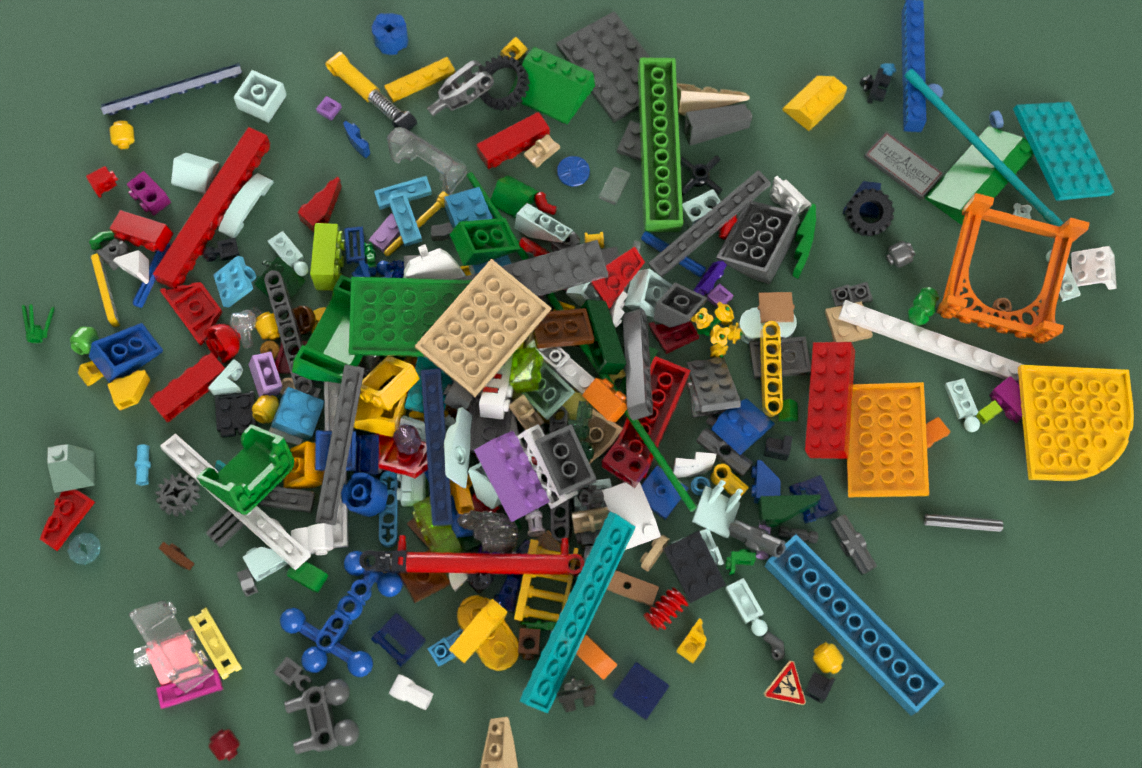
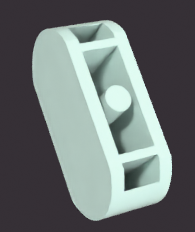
[739,307,797,344]

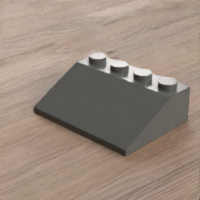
[716,201,801,284]

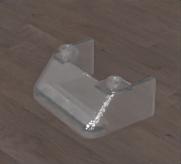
[129,600,214,693]

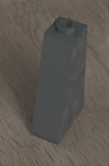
[683,104,752,146]

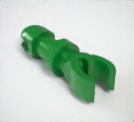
[364,242,376,268]
[519,620,557,632]

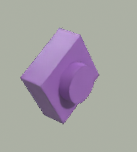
[316,96,342,121]
[707,283,733,308]

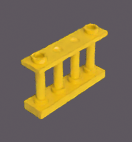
[514,539,582,622]

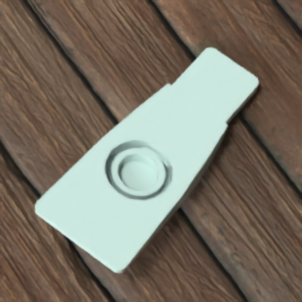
[444,407,472,488]

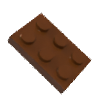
[532,308,594,349]

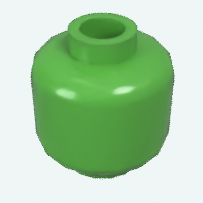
[70,326,99,355]

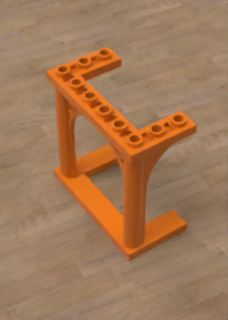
[936,193,1090,344]

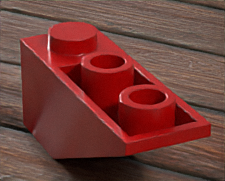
[297,177,342,232]

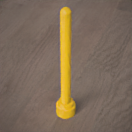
[384,191,449,256]

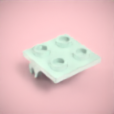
[692,480,743,538]

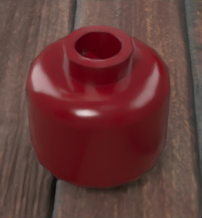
[208,728,240,761]

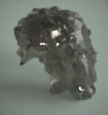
[457,510,519,554]

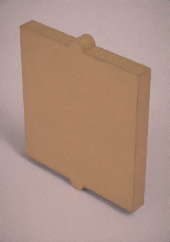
[758,292,795,323]

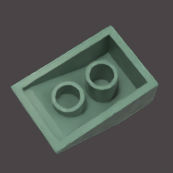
[517,362,575,420]

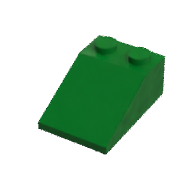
[450,218,520,266]

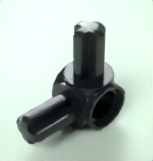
[466,573,494,594]

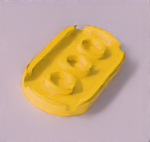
[457,595,519,671]

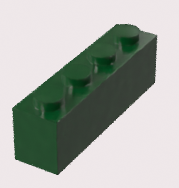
[580,299,626,375]

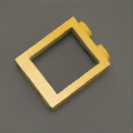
[359,356,420,410]

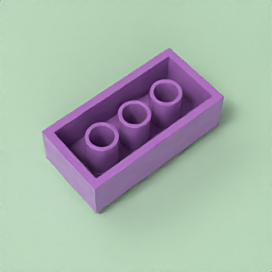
[474,431,550,522]

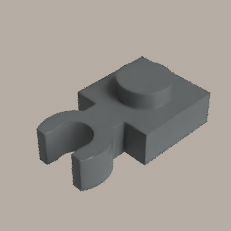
[274,657,312,692]

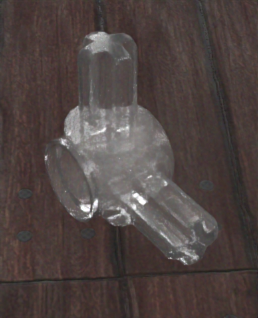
[230,307,262,348]

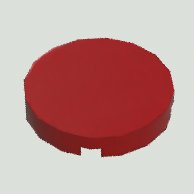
[519,237,550,257]

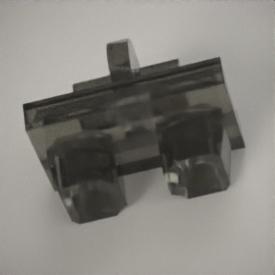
[557,675,596,713]

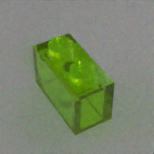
[509,347,543,393]

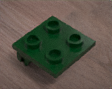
[254,256,306,302]

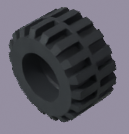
[845,188,895,236]

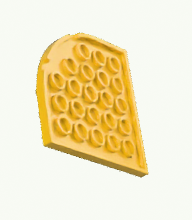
[1018,365,1134,481]

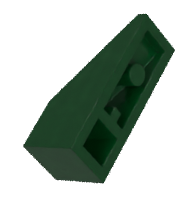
[758,495,821,527]

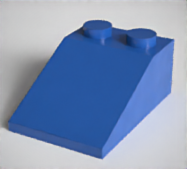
[89,323,163,383]
[712,398,775,455]

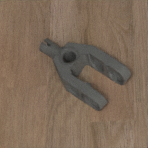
[427,60,494,117]

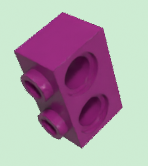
[126,171,171,216]

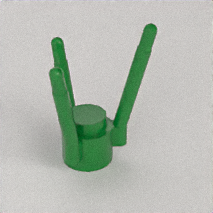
[22,304,55,343]

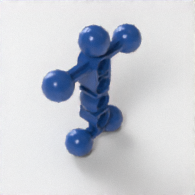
[280,551,403,677]

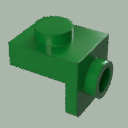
[726,549,756,575]

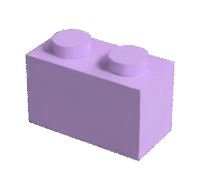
[249,352,283,397]

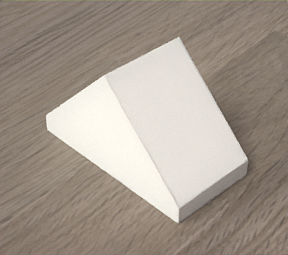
[113,250,149,284]

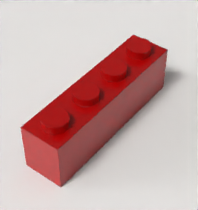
[476,112,550,169]
[149,353,225,423]

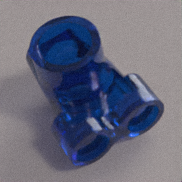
[493,576,521,612]

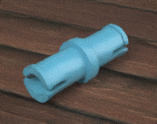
[135,444,151,486]

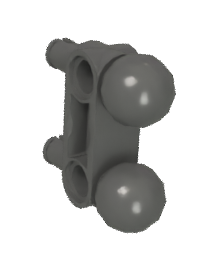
[285,679,359,754]

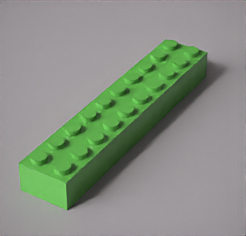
[638,58,683,232]

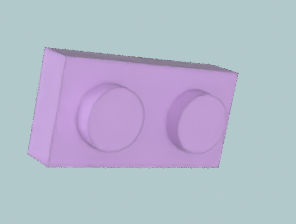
[369,213,400,253]

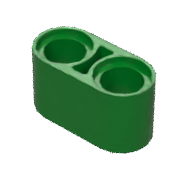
[286,561,329,593]

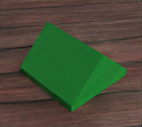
[491,175,539,218]

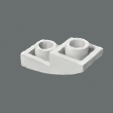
[609,291,628,328]

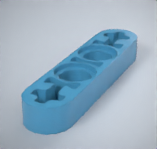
[379,471,398,548]

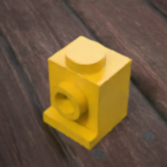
[500,37,528,61]

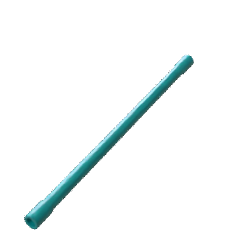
[904,69,1063,227]

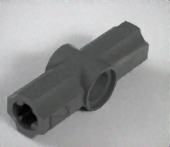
[696,428,753,477]
[830,514,877,575]
[728,520,786,558]

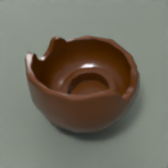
[286,306,316,334]

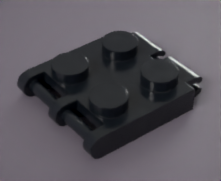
[215,390,257,438]

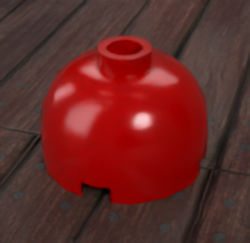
[204,324,241,363]

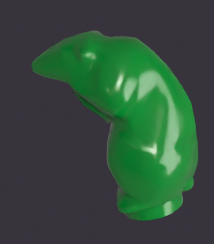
[908,287,940,326]

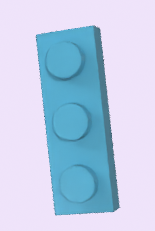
[374,176,432,210]
[387,191,422,247]

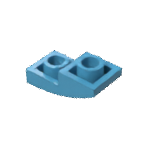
[428,628,463,666]

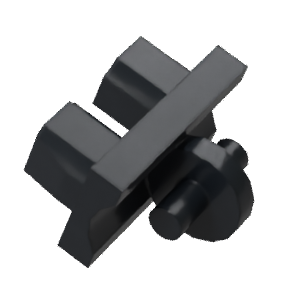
[860,67,891,104]

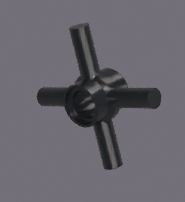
[680,155,723,196]

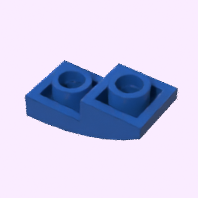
[343,120,370,158]

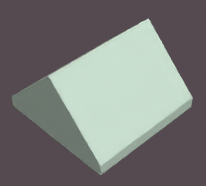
[171,152,220,194]

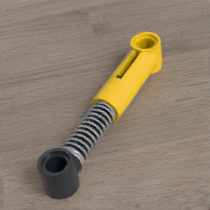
[325,52,417,136]

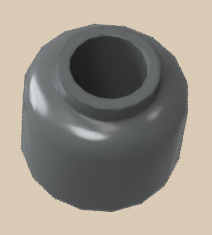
[886,241,915,268]

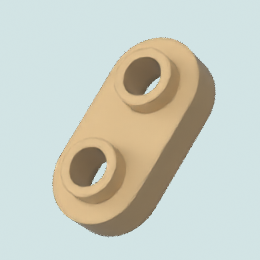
[640,535,670,572]

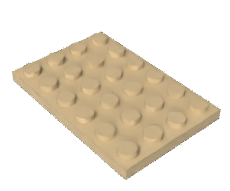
[415,259,551,398]

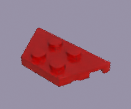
[160,282,223,346]
[376,433,428,478]

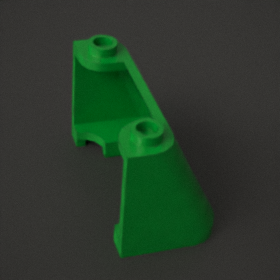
[197,424,295,515]

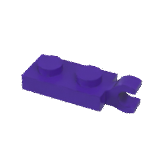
[693,260,727,296]

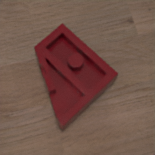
[648,321,699,354]

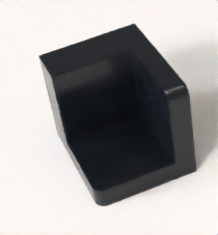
[764,435,793,461]
[803,672,835,704]

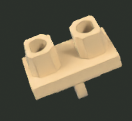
[524,134,560,168]
[509,394,544,430]
[572,507,608,533]

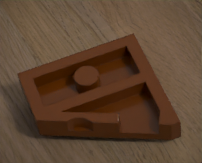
[158,542,195,570]

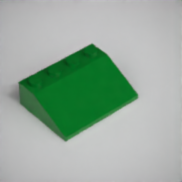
[508,47,596,125]

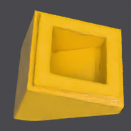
[78,361,104,386]

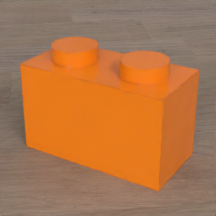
[582,378,627,423]

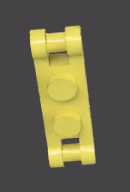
[188,607,242,680]

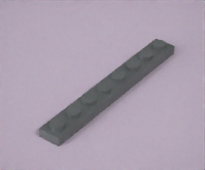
[648,170,771,277]
[315,365,364,525]

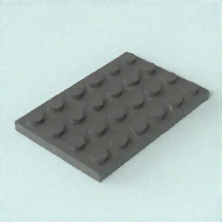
[556,11,651,123]

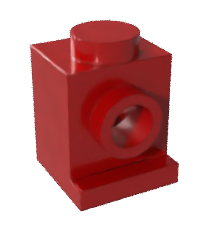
[86,166,118,198]

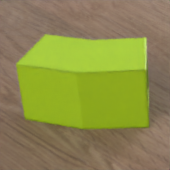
[976,400,1002,425]

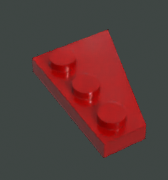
[590,247,645,309]
[40,489,95,551]

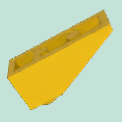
[449,599,507,663]

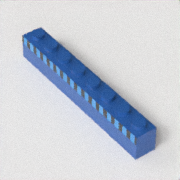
[901,0,926,132]

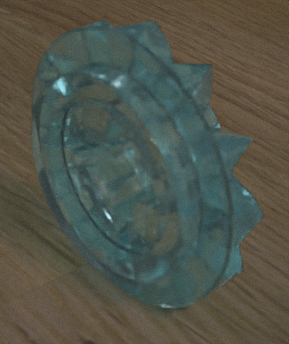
[67,532,101,564]

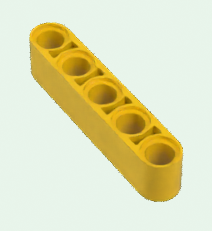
[760,321,783,417]

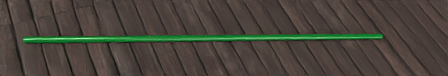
[466,172,697,512]

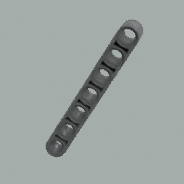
[265,271,316,396]
[623,308,653,420]
[550,406,572,543]

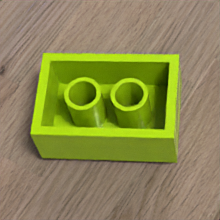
[310,223,345,291]

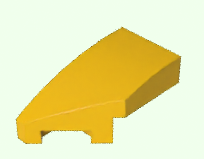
[676,618,707,664]

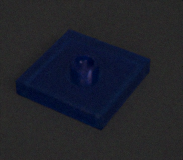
[612,662,670,720]

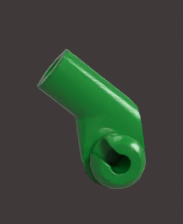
[89,231,116,250]

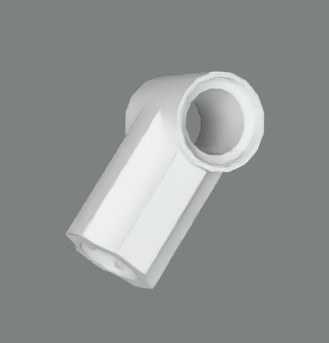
[389,675,434,710]

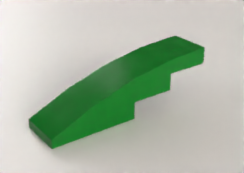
[792,203,816,279]

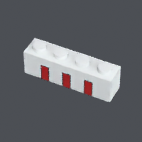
[479,351,519,419]

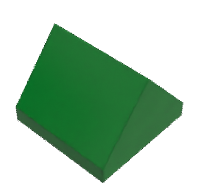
[778,398,798,422]

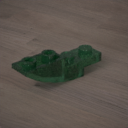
[568,401,594,464]

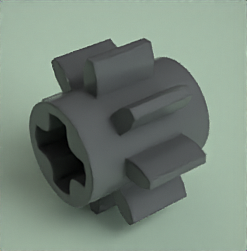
[579,485,604,510]

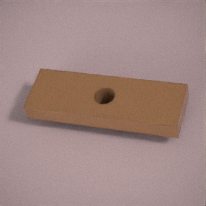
[606,570,659,607]

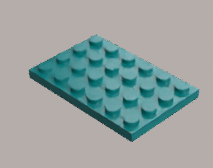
[1013,102,1114,201]

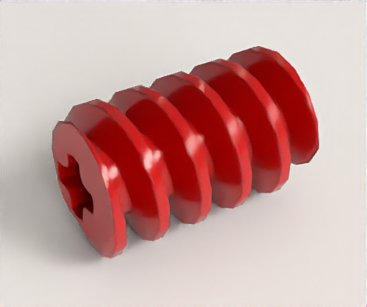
[643,587,688,631]

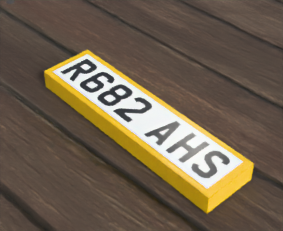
[91,253,120,327]

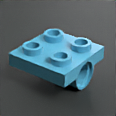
[213,256,256,308]

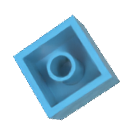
[271,387,325,441]

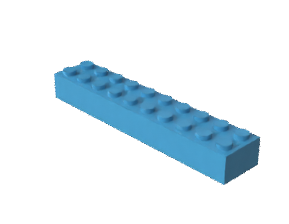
[765,534,945,716]

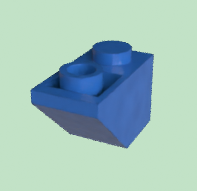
[751,460,781,503]

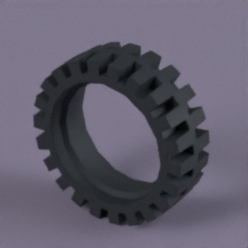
[477,55,530,111]

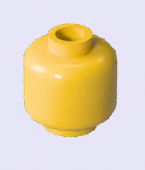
[109,121,135,149]
[254,311,280,341]
[252,395,279,424]
[813,642,844,674]

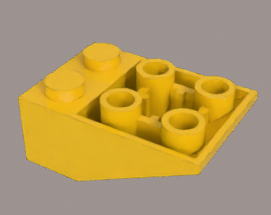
[354,390,407,438]

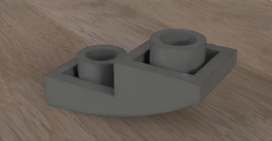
[831,282,873,307]

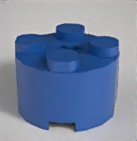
[372,13,409,55]
[341,473,388,517]

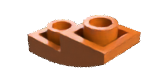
[926,417,951,448]
[576,634,617,680]

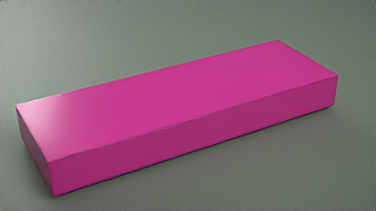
[156,669,223,709]

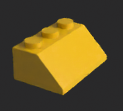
[782,76,847,131]

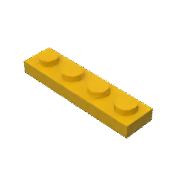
[384,57,455,103]

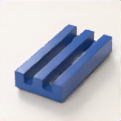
[344,227,366,264]

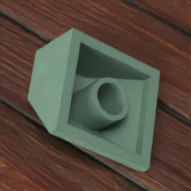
[47,444,95,493]

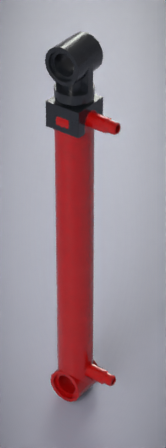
[359,535,585,576]

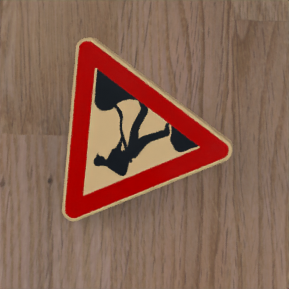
[764,661,806,705]

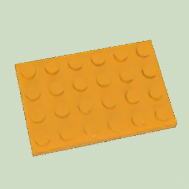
[847,382,929,497]

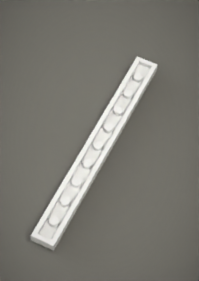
[838,300,1024,383]
[324,382,349,548]
[161,434,310,570]

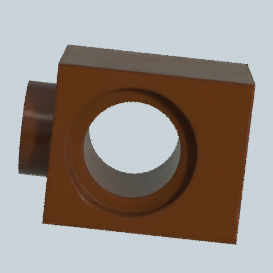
[518,628,541,660]

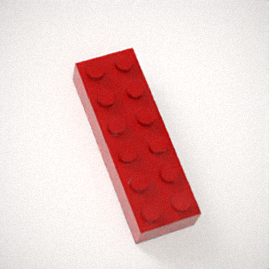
[805,342,855,459]
[613,356,691,479]

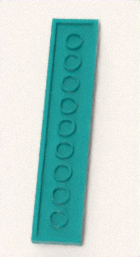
[520,512,636,713]

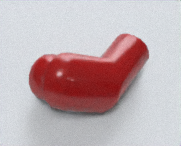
[534,192,557,215]

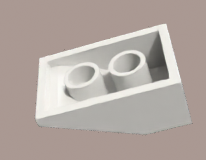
[602,482,661,550]

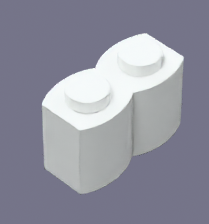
[291,523,334,558]

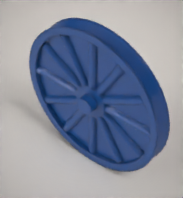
[557,156,590,187]

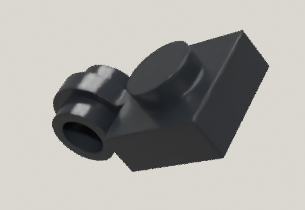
[202,238,240,262]

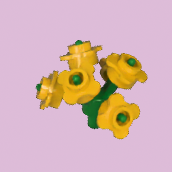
[691,302,742,358]

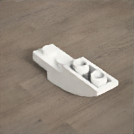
[528,339,595,394]

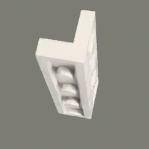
[517,424,578,509]

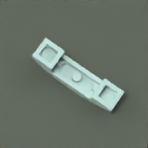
[218,173,274,238]

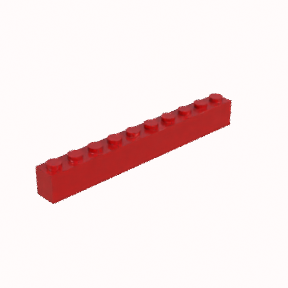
[153,127,270,289]

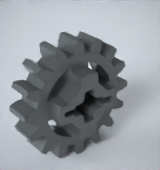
[156,473,201,517]

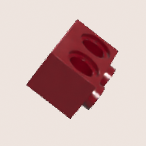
[602,442,649,488]

